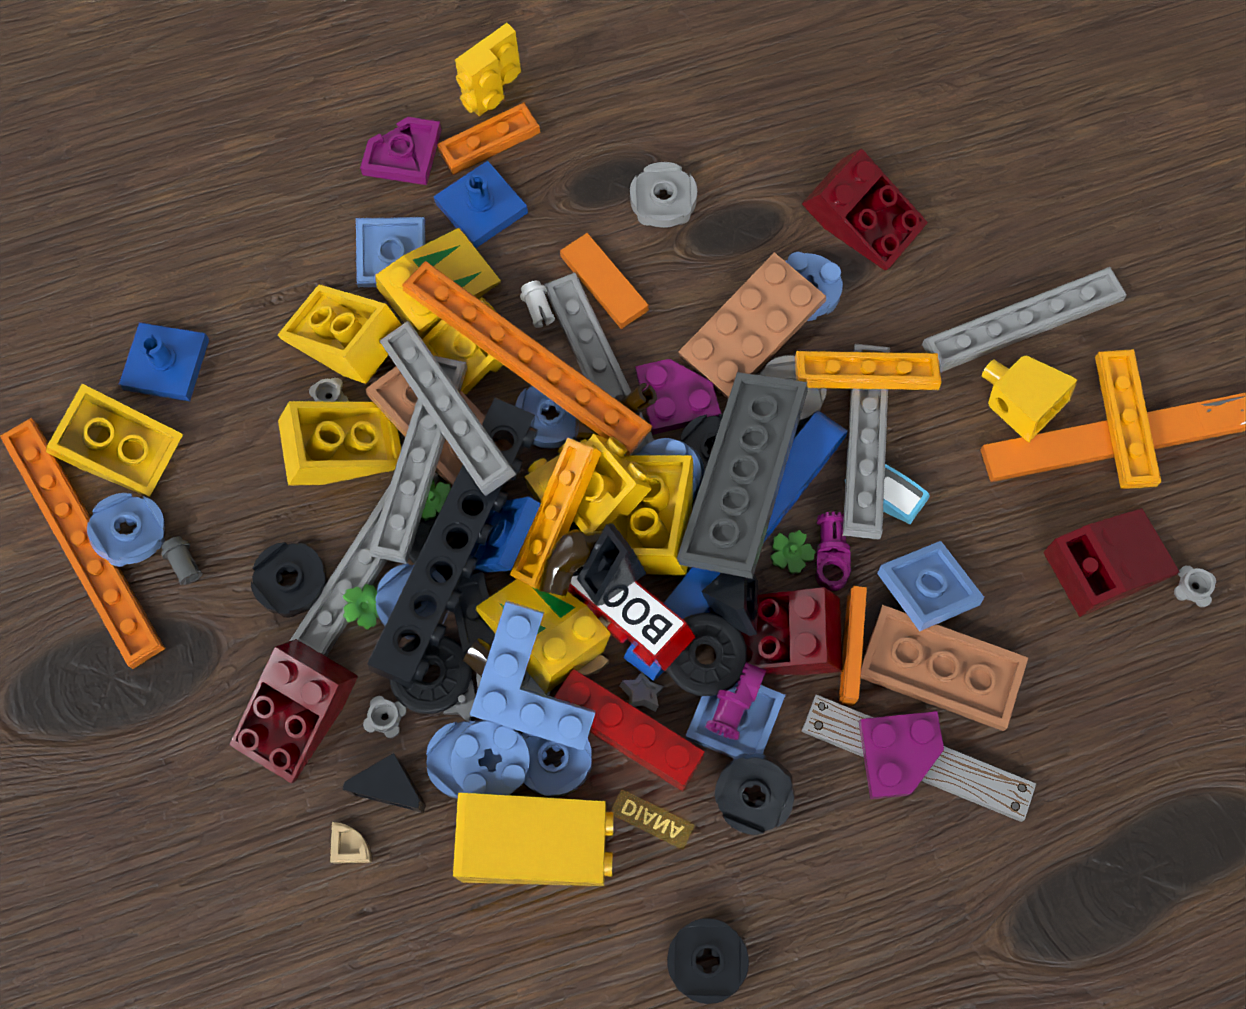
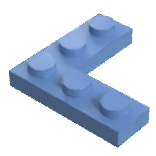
[470,600,595,751]

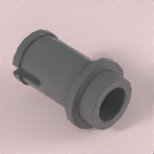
[161,536,202,585]

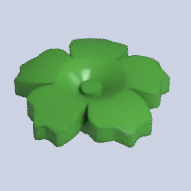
[421,480,451,521]
[770,530,816,574]
[343,584,379,630]

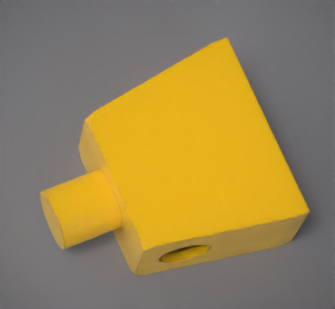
[982,356,1077,442]

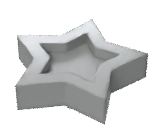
[620,672,664,712]
[443,679,476,722]

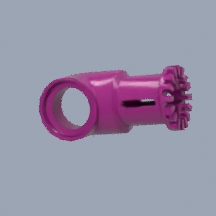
[815,512,851,591]
[705,662,766,740]

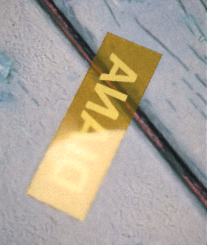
[610,789,694,850]

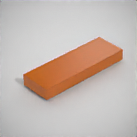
[437,102,540,175]
[560,233,649,329]
[839,586,867,706]

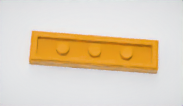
[1095,349,1161,489]
[795,351,941,390]
[510,437,602,589]

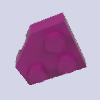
[360,117,442,185]
[635,359,721,435]
[858,711,944,799]

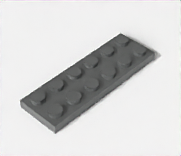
[677,372,808,579]

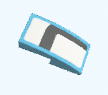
[844,464,930,524]

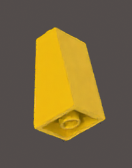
[453,793,614,886]

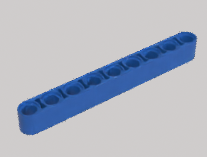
[624,411,848,681]

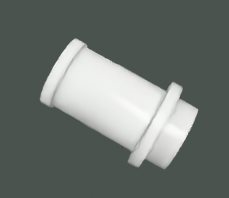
[520,281,555,328]

